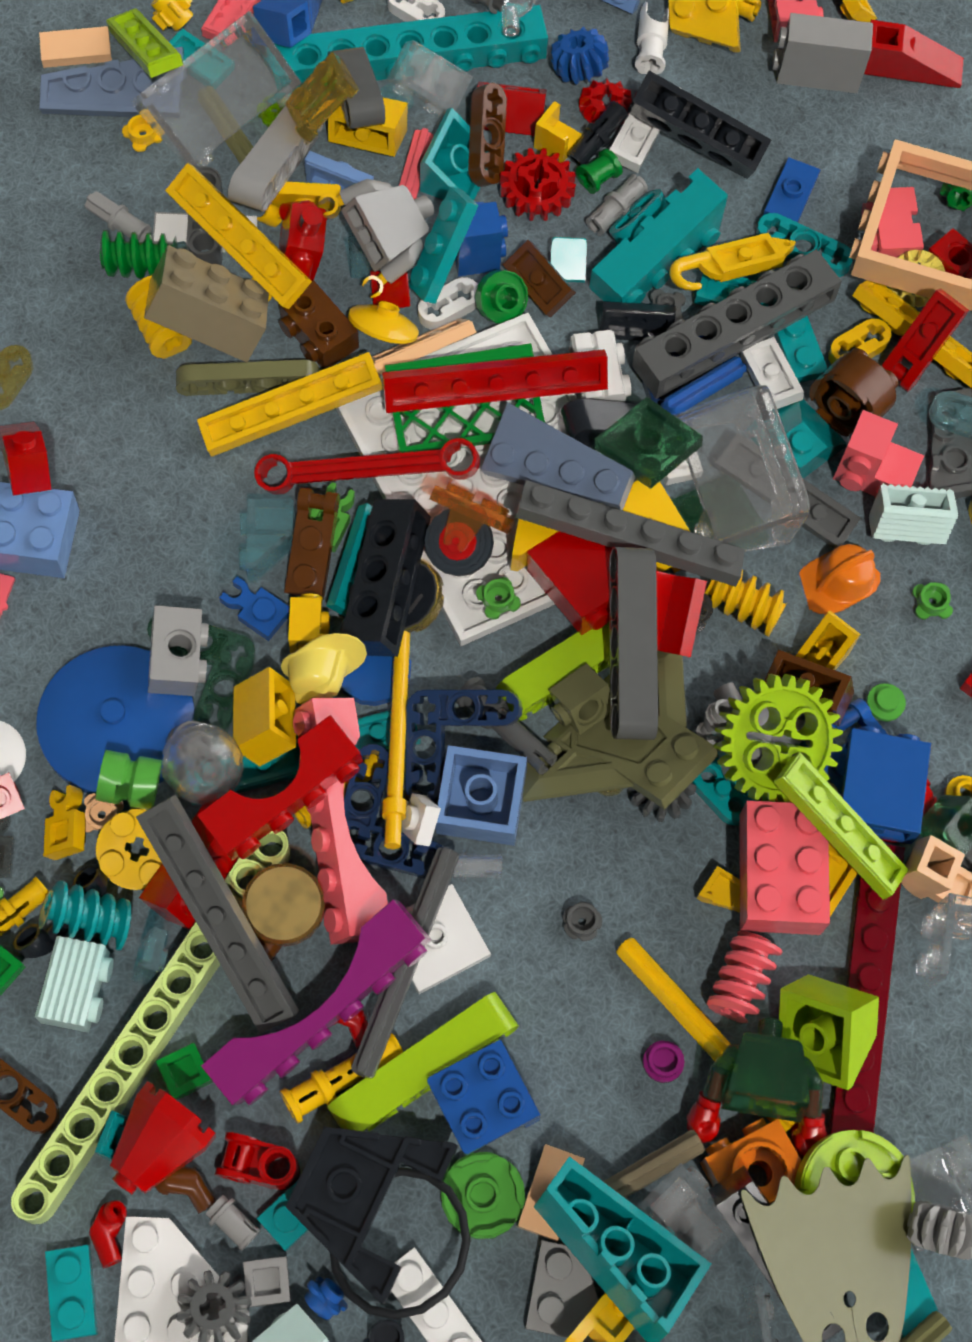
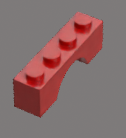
[197,715,363,861]

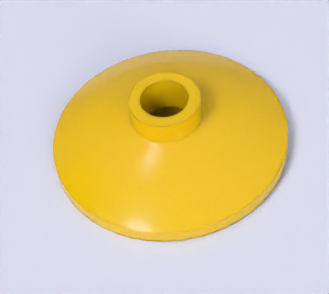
[348,301,419,344]

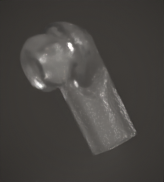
[502,0,536,37]

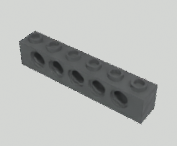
[632,249,842,399]

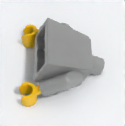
[318,179,434,298]

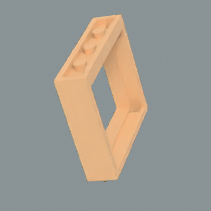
[849,139,972,311]

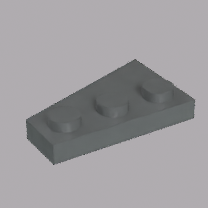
[929,388,972,499]

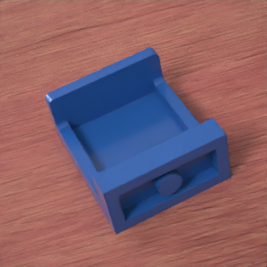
[841,726,931,844]

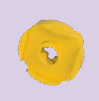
[96,809,162,890]

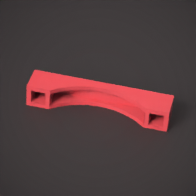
[293,698,388,945]

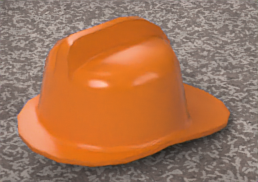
[799,544,880,614]

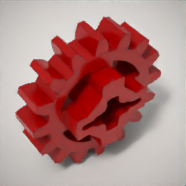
[500,148,576,221]

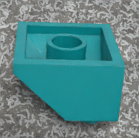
[744,399,847,479]

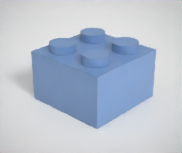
[0,482,80,578]
[435,745,527,846]

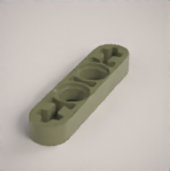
[176,360,319,396]

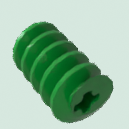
[100,230,178,279]

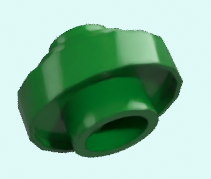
[475,269,528,324]

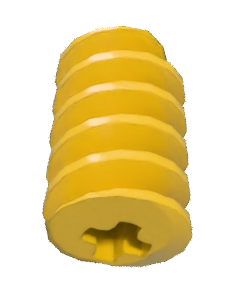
[125,275,192,359]
[703,570,787,637]

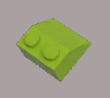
[777,974,879,1090]

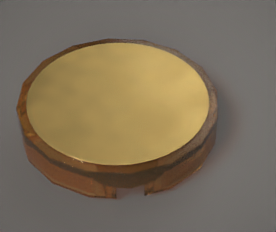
[242,863,325,946]

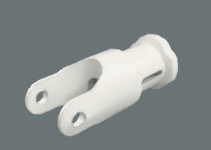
[635,2,669,74]

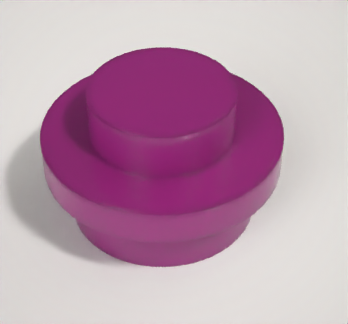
[643,1041,685,1083]

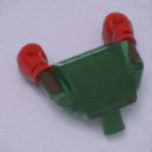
[687,1018,827,1159]

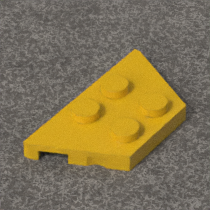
[668,0,741,53]

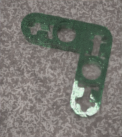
[147,617,256,742]

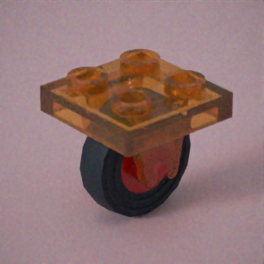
[424,482,515,577]

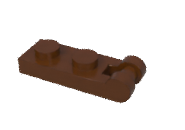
[284,488,340,599]

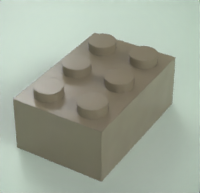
[144,245,269,362]

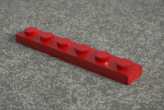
[382,349,608,413]

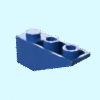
[253,0,322,48]

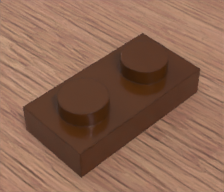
[502,240,576,318]

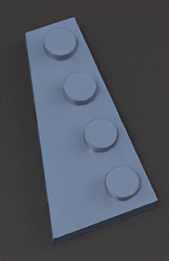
[39,47,184,119]
[481,403,635,510]

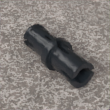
[567,101,629,166]

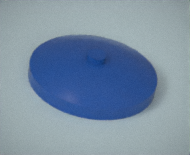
[36,645,196,794]

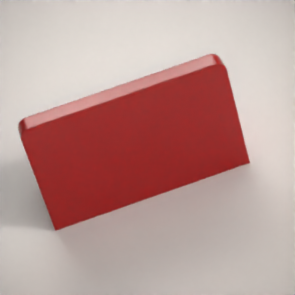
[477,81,547,136]
[656,570,707,657]

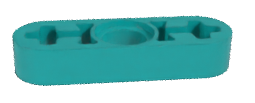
[756,213,853,277]

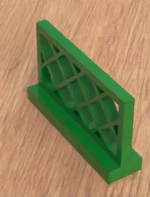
[385,343,545,453]

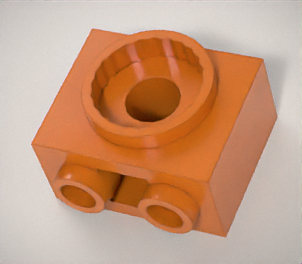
[700,1118,801,1204]

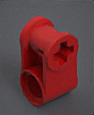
[214,1132,300,1190]

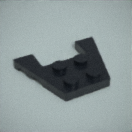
[286,1127,458,1305]

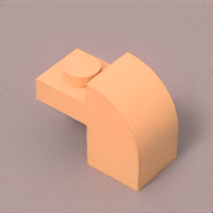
[901,835,972,916]

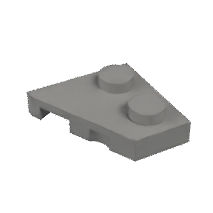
[525,1240,598,1342]

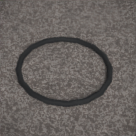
[330,1167,471,1320]

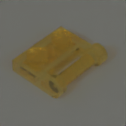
[285,52,359,143]

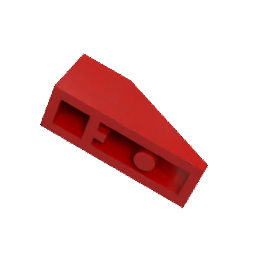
[0,421,52,496]

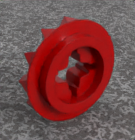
[579,78,632,125]

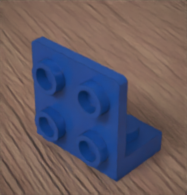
[427,1039,540,1155]

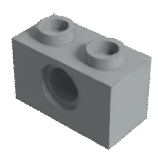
[148,605,209,696]

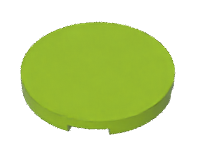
[794,1130,916,1213]

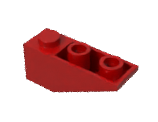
[864,19,964,88]

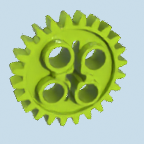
[714,674,843,803]

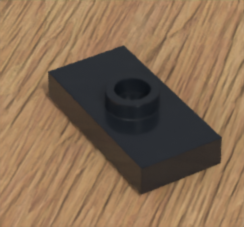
[600,301,676,341]

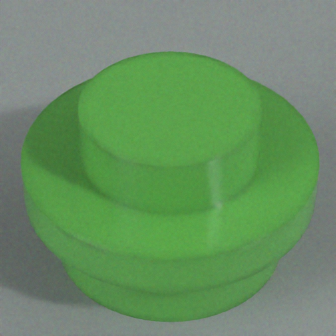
[866,683,906,722]

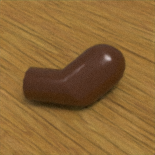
[155,1167,216,1214]

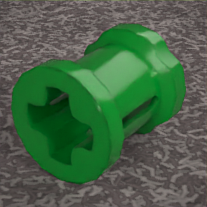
[576,149,623,194]

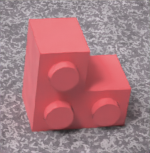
[833,410,924,498]

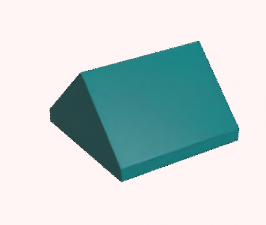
[420,108,487,200]

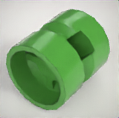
[96,750,162,810]

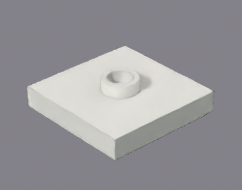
[406,884,491,994]

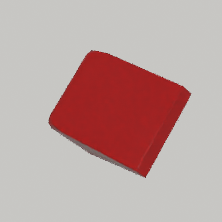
[370,270,410,308]

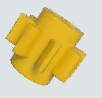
[151,0,193,31]

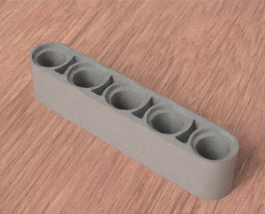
[228,100,325,212]

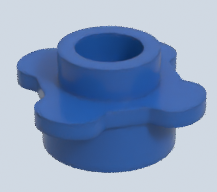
[304,1277,348,1320]

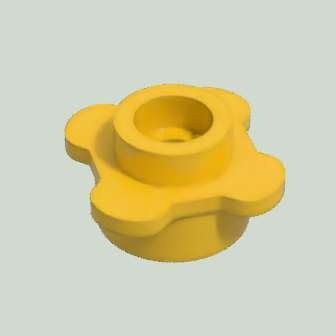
[122,114,164,152]

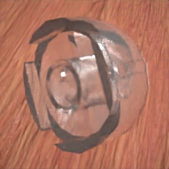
[161,723,244,805]

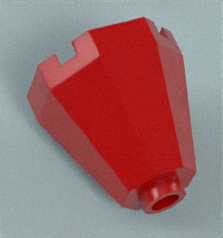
[110,1081,216,1195]

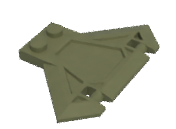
[523,651,718,810]

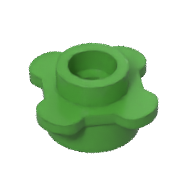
[476,577,521,620]
[912,582,953,620]

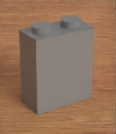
[772,13,873,93]

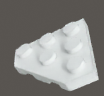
[114,1217,250,1342]

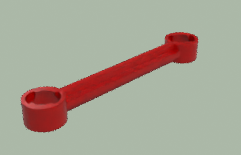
[254,438,480,495]

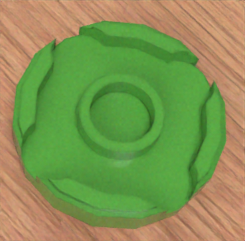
[441,1152,525,1240]

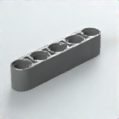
[609,547,658,740]

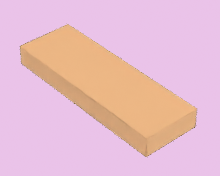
[372,318,476,376]

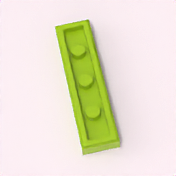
[106,8,183,78]
[774,753,909,900]

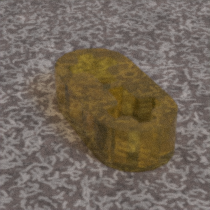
[0,345,34,410]

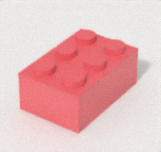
[739,800,830,935]

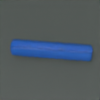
[661,357,747,418]

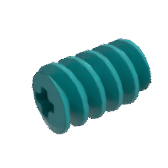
[39,880,132,951]

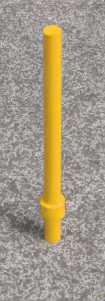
[382,631,410,850]

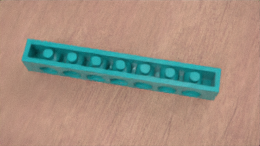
[270,5,548,94]

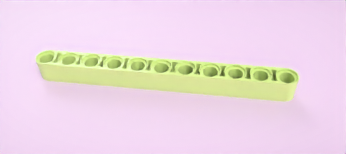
[11,831,290,1224]

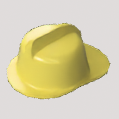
[281,633,367,705]

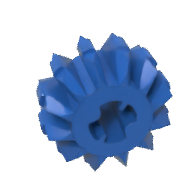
[551,27,609,85]

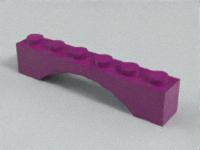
[201,899,432,1106]

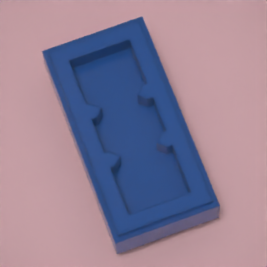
[763,157,821,222]

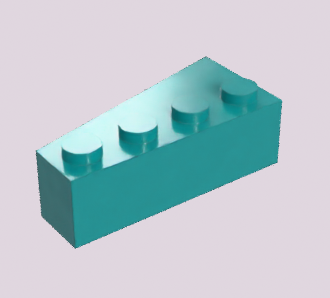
[589,168,728,303]
[534,1156,712,1342]

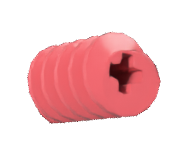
[707,931,783,1023]

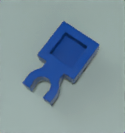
[219,576,290,641]

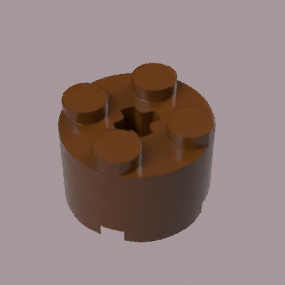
[810,348,899,437]

